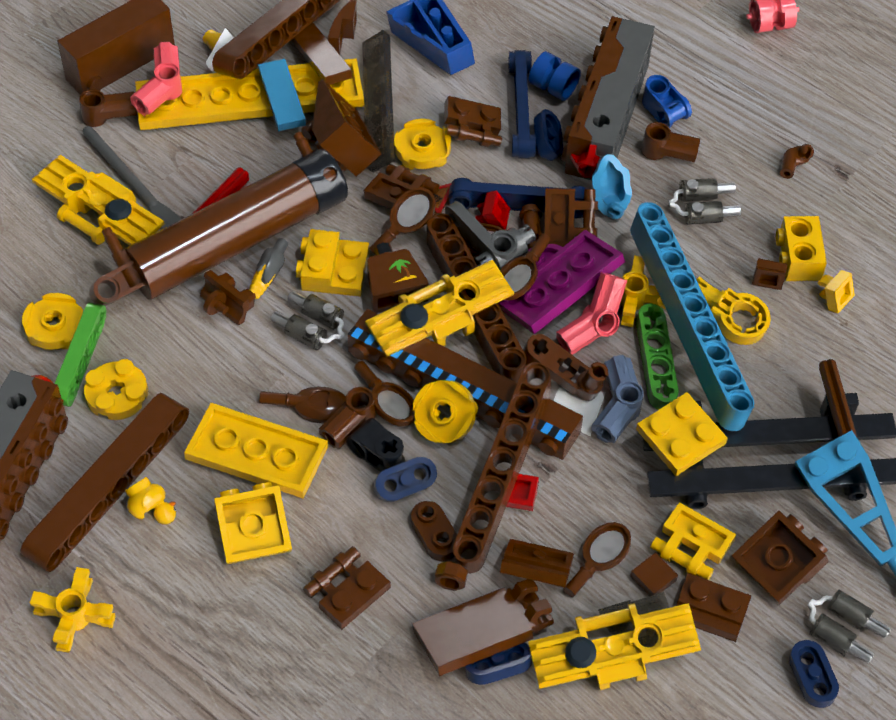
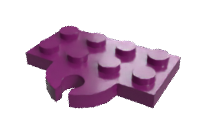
[498,230,626,334]

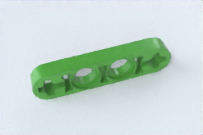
[55,302,106,407]
[636,303,679,410]

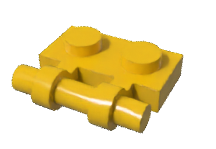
[650,502,736,580]

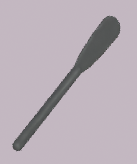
[83,126,181,229]

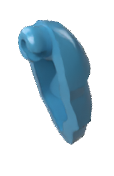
[592,154,632,220]

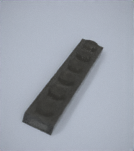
[362,30,395,173]

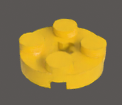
[394,119,451,170]
[22,293,83,350]
[84,359,148,420]
[413,380,478,443]

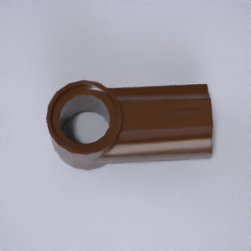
[79,89,138,127]
[641,122,700,162]
[319,387,376,449]

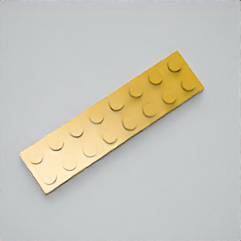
[135,58,364,130]

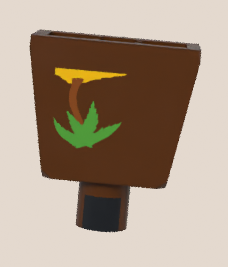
[367,243,429,313]

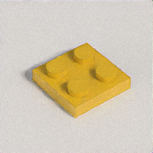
[636,392,728,476]

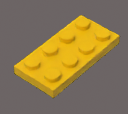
[184,403,328,499]

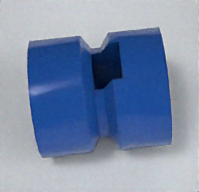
[529,51,581,101]

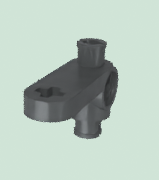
[445,201,536,270]

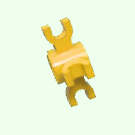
[620,255,666,327]
[30,567,116,653]

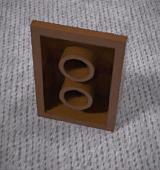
[312,79,381,177]

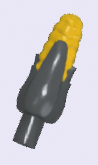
[249,238,288,299]

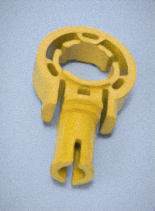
[697,276,771,345]

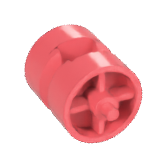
[746,0,800,33]

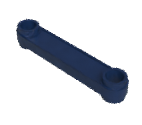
[508,50,536,159]
[448,178,587,218]

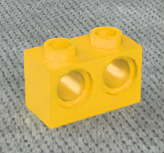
[775,216,827,281]

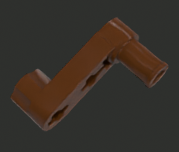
[523,334,608,401]

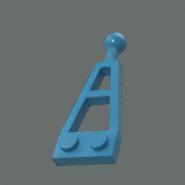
[795,430,896,576]

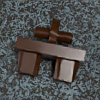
[200,270,256,325]

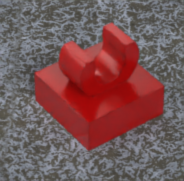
[475,190,511,230]

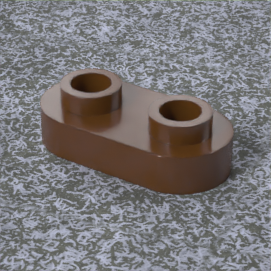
[411,501,457,561]

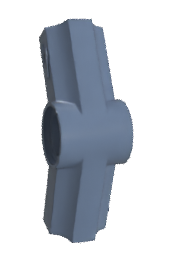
[592,355,644,443]

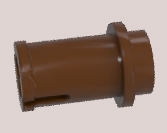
[519,204,542,241]

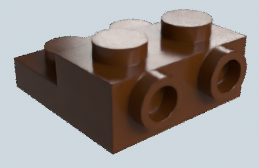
[732,510,829,605]

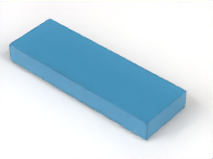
[258,59,306,132]

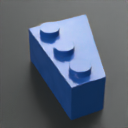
[386,0,475,75]

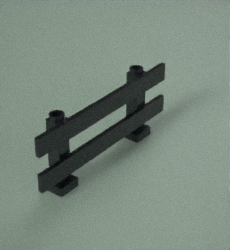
[642,393,896,509]

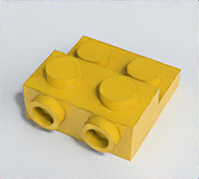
[296,229,369,297]
[214,482,292,564]

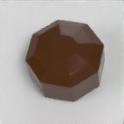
[435,561,468,591]

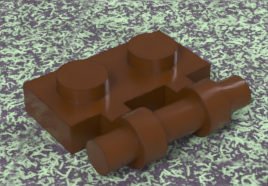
[444,96,502,147]
[364,164,440,209]
[544,188,598,247]
[303,546,391,630]

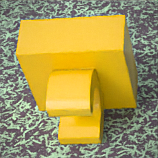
[817,270,855,313]

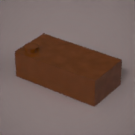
[57,0,175,95]

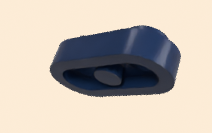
[534,109,564,161]
[374,457,437,502]
[789,640,839,708]
[465,642,532,685]

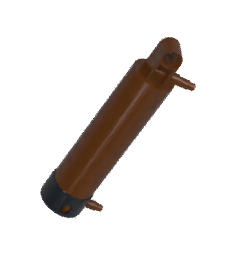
[89,131,348,306]

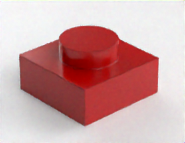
[506,474,539,511]

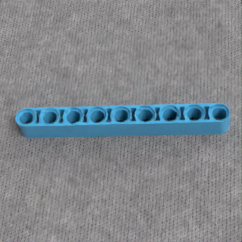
[630,202,755,431]

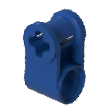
[642,75,692,128]

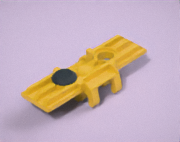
[32,155,165,245]
[365,260,514,357]
[528,603,701,690]

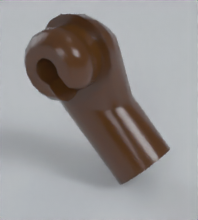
[780,144,814,179]

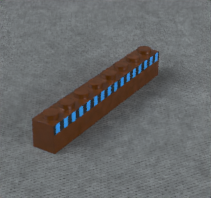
[347,309,583,460]

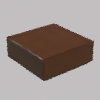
[752,258,788,290]
[630,552,678,599]

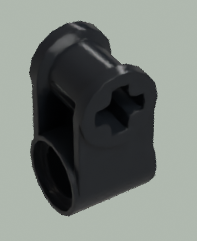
[346,418,405,473]

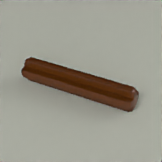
[819,359,857,437]

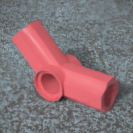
[130,42,182,116]
[556,272,627,355]

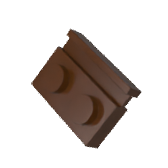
[500,539,574,588]
[676,573,752,642]

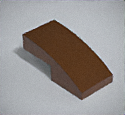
[328,0,357,55]

